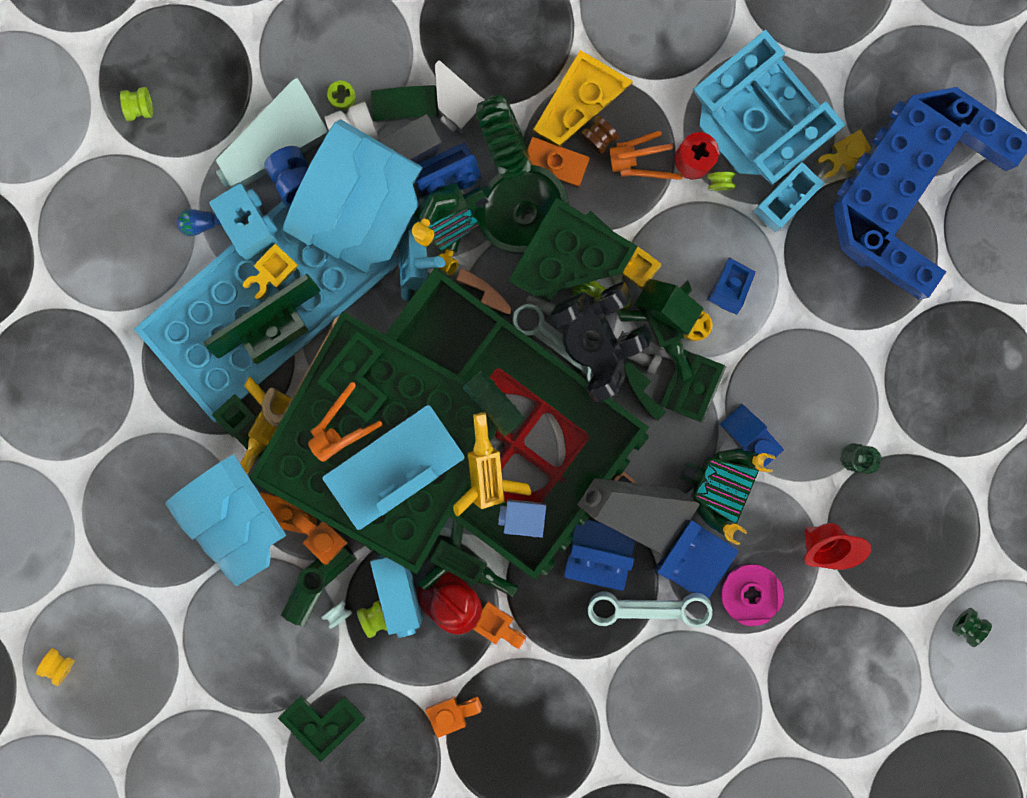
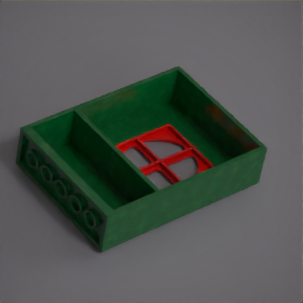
[385,268,649,580]

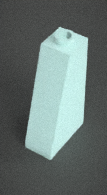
[216,78,329,188]

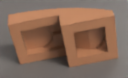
[456,269,512,316]

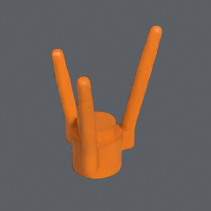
[609,131,683,180]
[308,382,382,462]

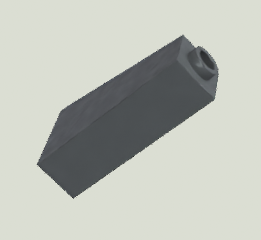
[378,114,442,164]
[577,478,700,556]

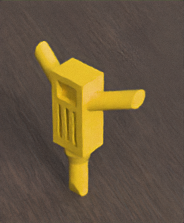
[240,376,292,475]
[453,412,531,517]

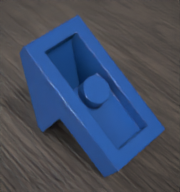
[707,258,756,315]
[719,404,784,467]

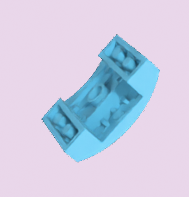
[693,30,846,185]
[283,119,423,274]
[165,454,287,587]

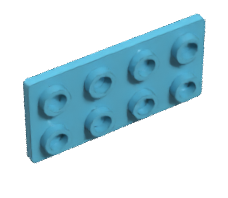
[323,405,465,530]

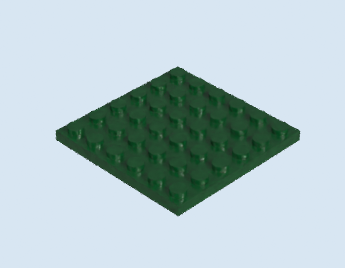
[249,311,511,574]

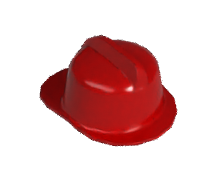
[804,523,871,570]
[417,571,482,635]

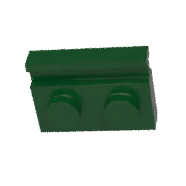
[660,349,726,423]

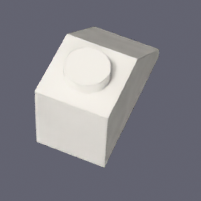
[435,61,485,134]

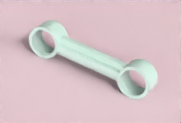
[512,304,591,382]
[588,591,712,628]

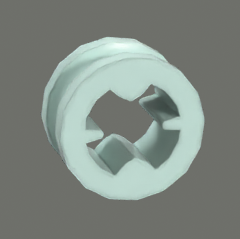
[321,600,352,629]

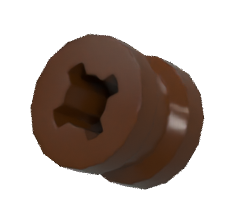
[580,116,619,155]

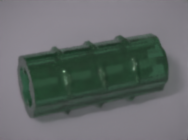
[462,369,526,437]
[840,443,882,474]

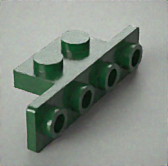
[204,274,321,365]

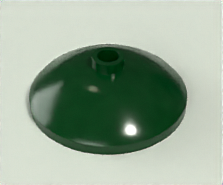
[477,165,569,254]

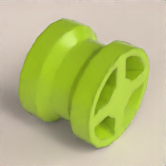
[120,87,153,122]
[357,600,387,638]

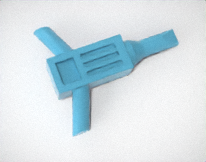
[398,214,445,301]

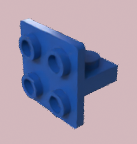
[564,520,635,591]

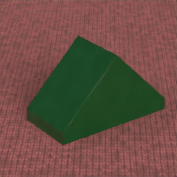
[634,279,704,336]

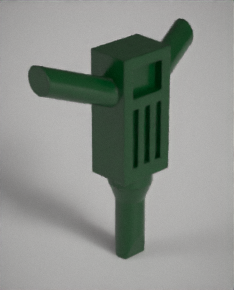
[617,280,694,382]
[417,520,518,597]

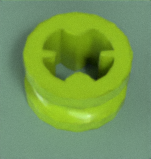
[327,80,356,111]
[707,172,736,191]

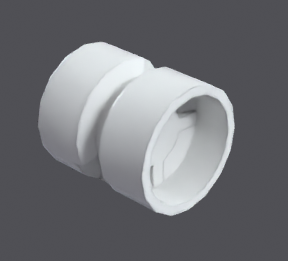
[324,102,379,140]

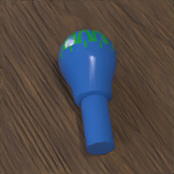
[177,209,221,236]

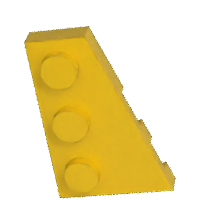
[533,50,633,146]

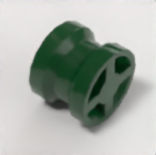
[952,608,992,647]

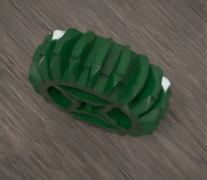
[476,94,531,180]

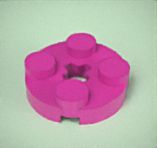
[720,563,784,626]

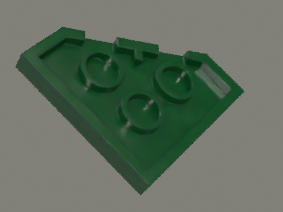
[508,198,638,297]

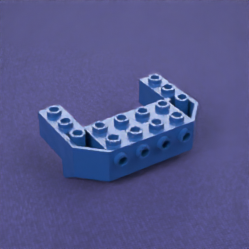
[832,87,1027,300]

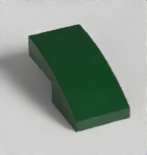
[371,85,439,123]
[624,361,666,421]
[212,394,263,456]

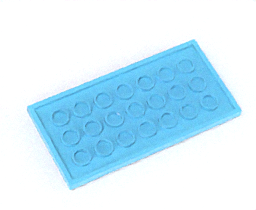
[134,201,399,423]

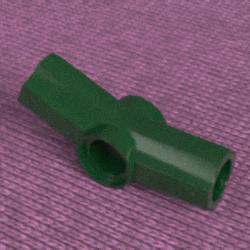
[281,544,357,627]

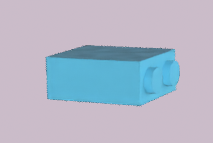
[370,554,423,638]

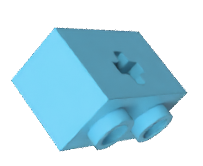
[753,162,824,233]
[209,183,279,261]

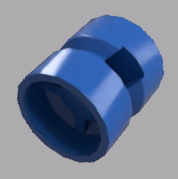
[264,146,308,205]

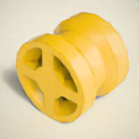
[683,311,713,341]
[36,648,75,687]

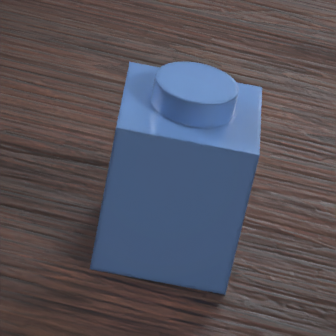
[498,499,546,538]

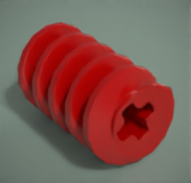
[674,132,719,180]

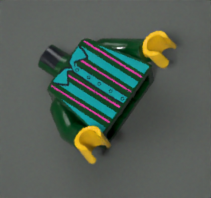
[412,183,489,276]
[680,448,776,545]

